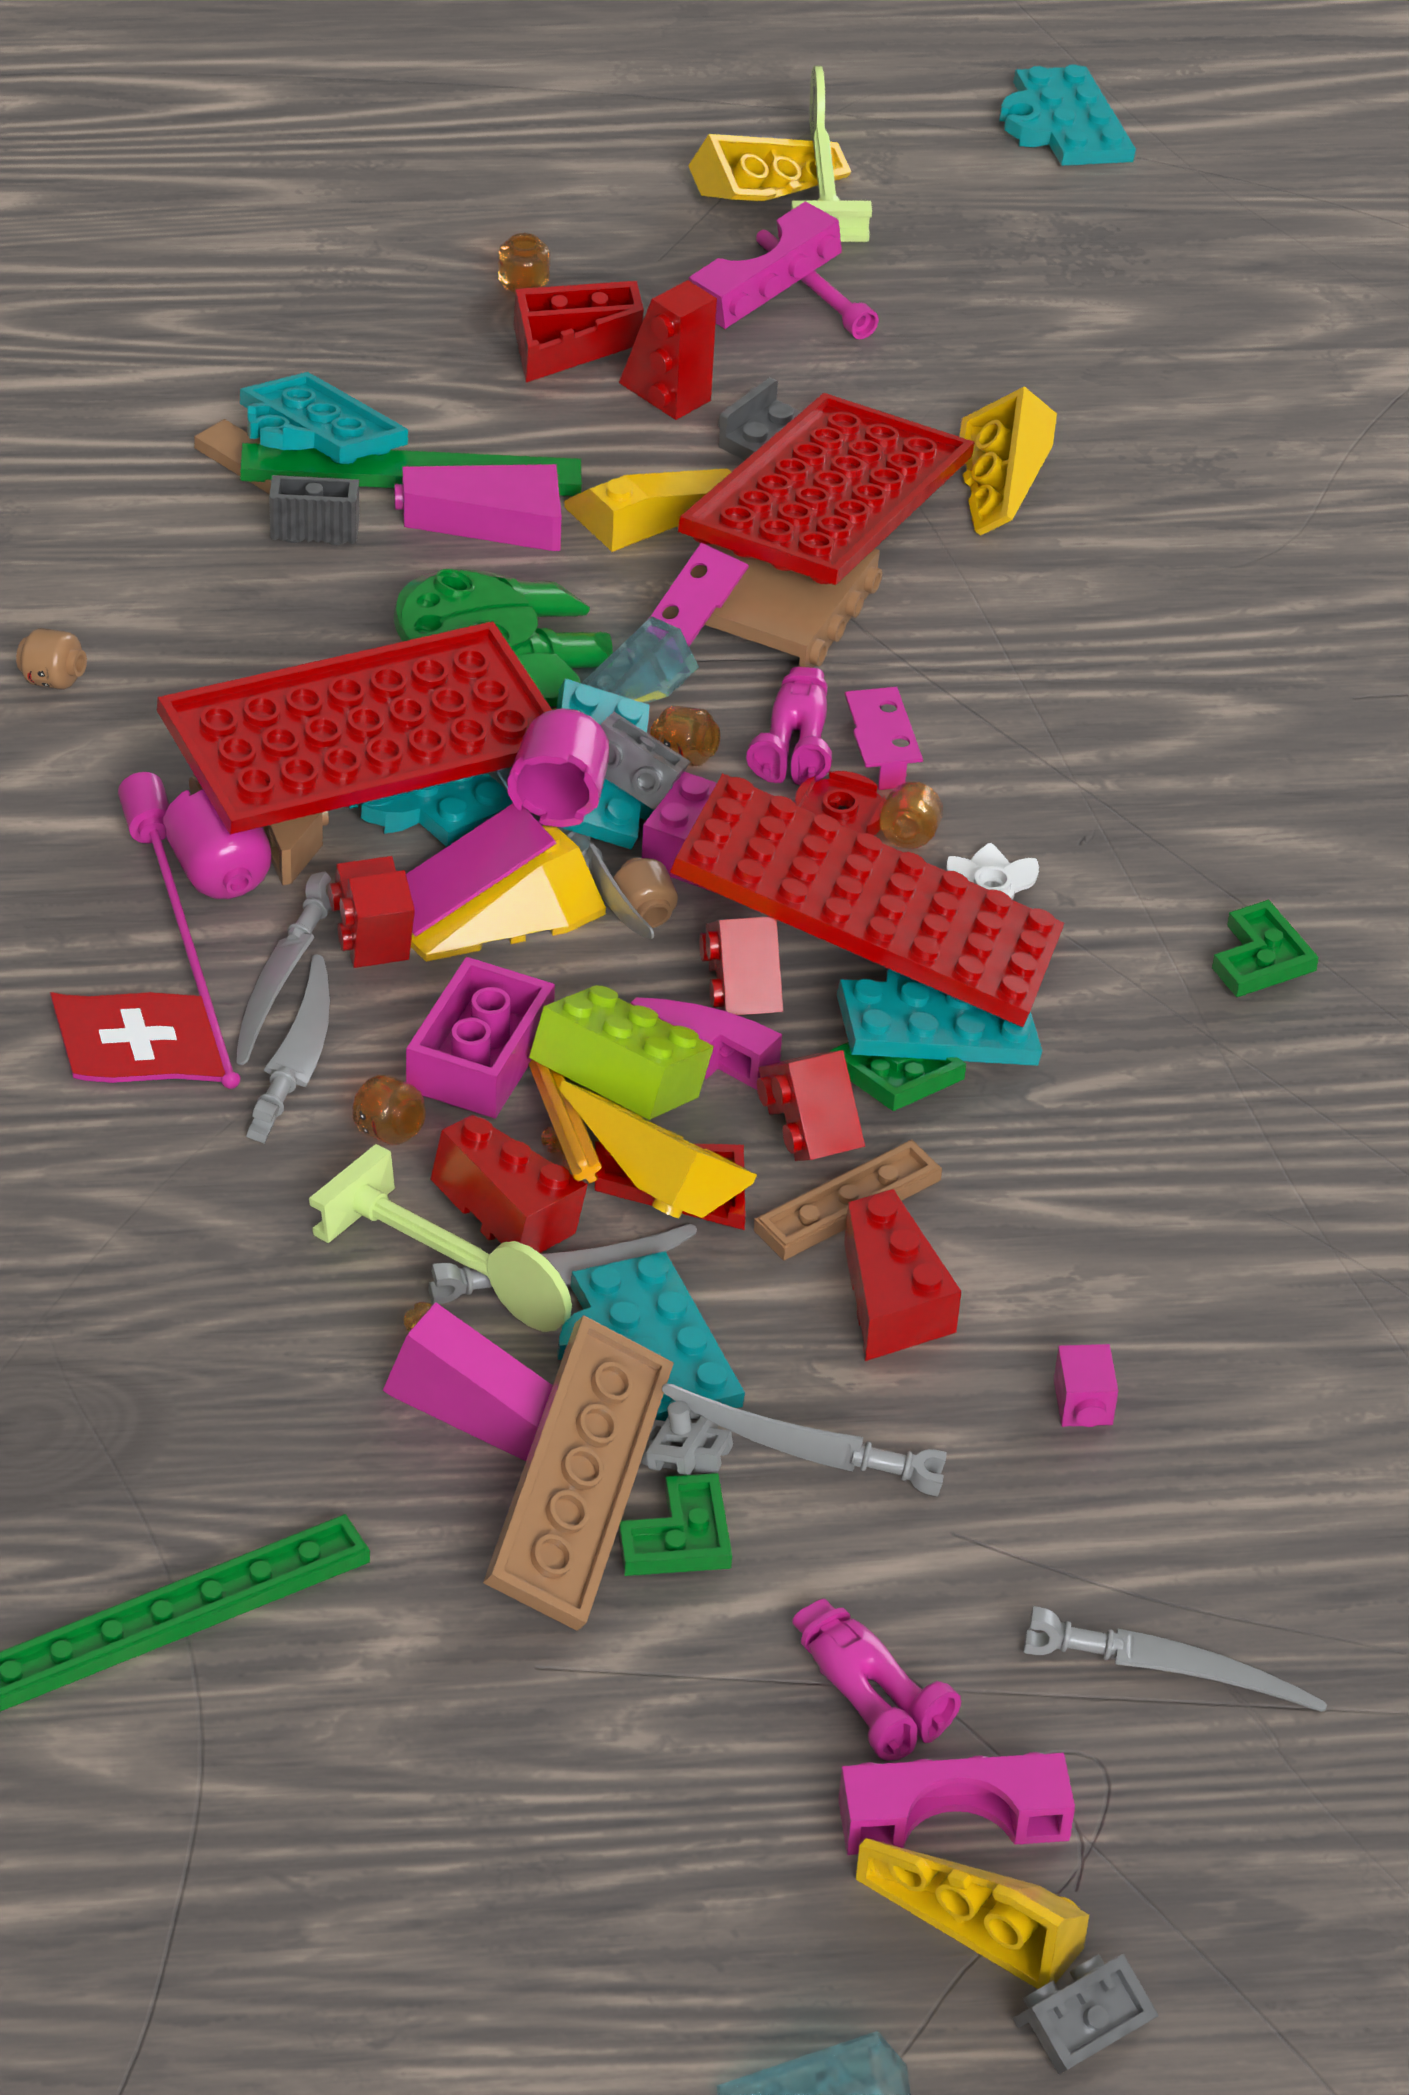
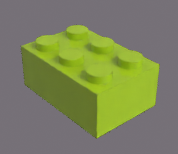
[529,985,714,1120]

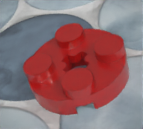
[795,771,887,836]

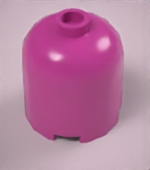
[508,708,609,828]
[163,790,271,900]

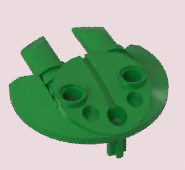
[393,569,613,707]

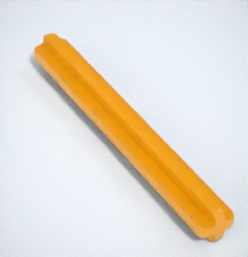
[528,1060,602,1184]

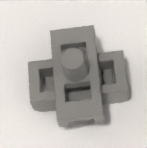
[640,1401,733,1475]

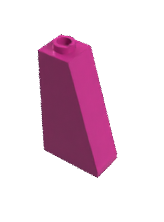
[394,464,562,551]
[383,1302,553,1461]

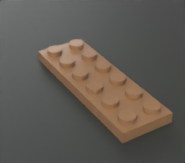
[483,1315,674,1631]

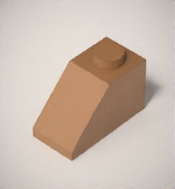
[263,811,329,886]

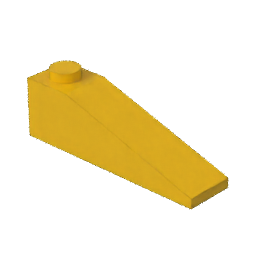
[688,134,851,201]
[959,386,1057,536]
[564,468,731,552]
[411,825,606,962]
[559,1080,757,1219]
[856,1838,1089,1989]

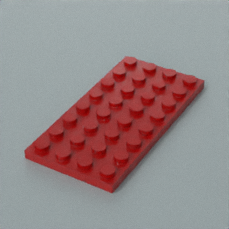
[678,393,975,585]
[157,621,552,835]
[670,773,1065,1027]

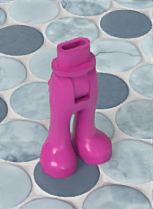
[746,667,832,785]
[792,1599,961,1761]

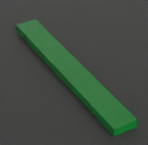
[240,443,582,496]
[0,1514,370,1712]

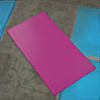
[406,804,556,937]

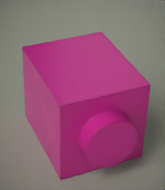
[1054,1344,1118,1427]

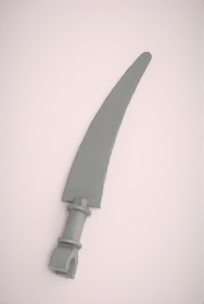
[558,827,654,939]
[236,871,332,1066]
[246,954,330,1144]
[428,1224,697,1305]
[662,1383,947,1497]
[1024,1606,1327,1711]

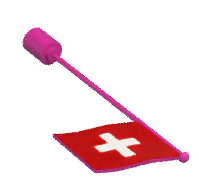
[50,772,240,1089]

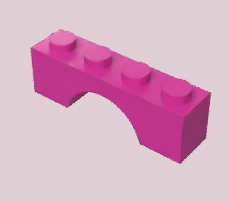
[689,201,842,329]
[838,1752,1075,1855]

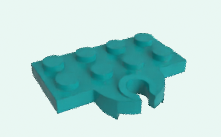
[999,65,1136,166]
[240,372,409,464]
[557,678,672,849]
[349,773,513,847]
[837,969,1042,1066]
[557,1251,745,1421]

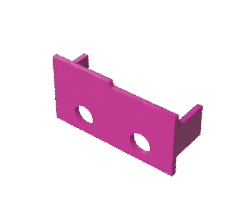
[642,543,749,662]
[845,687,923,790]

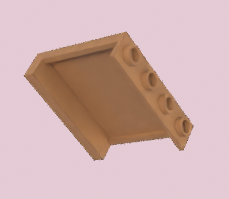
[662,544,882,668]

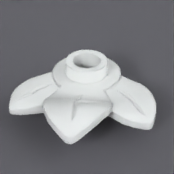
[947,843,1039,900]

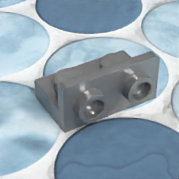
[718,377,801,460]
[600,712,690,809]
[1013,1954,1159,2074]

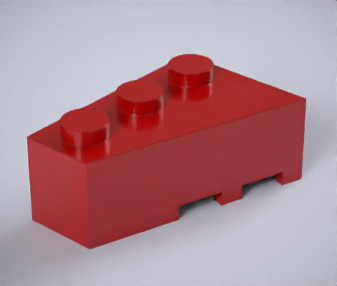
[619,280,717,420]
[513,281,644,383]
[430,1114,588,1253]
[844,1189,961,1361]

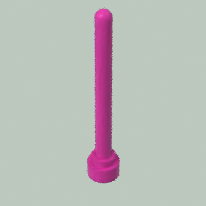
[756,230,879,339]

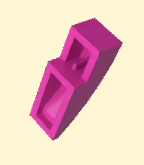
[631,997,782,1090]

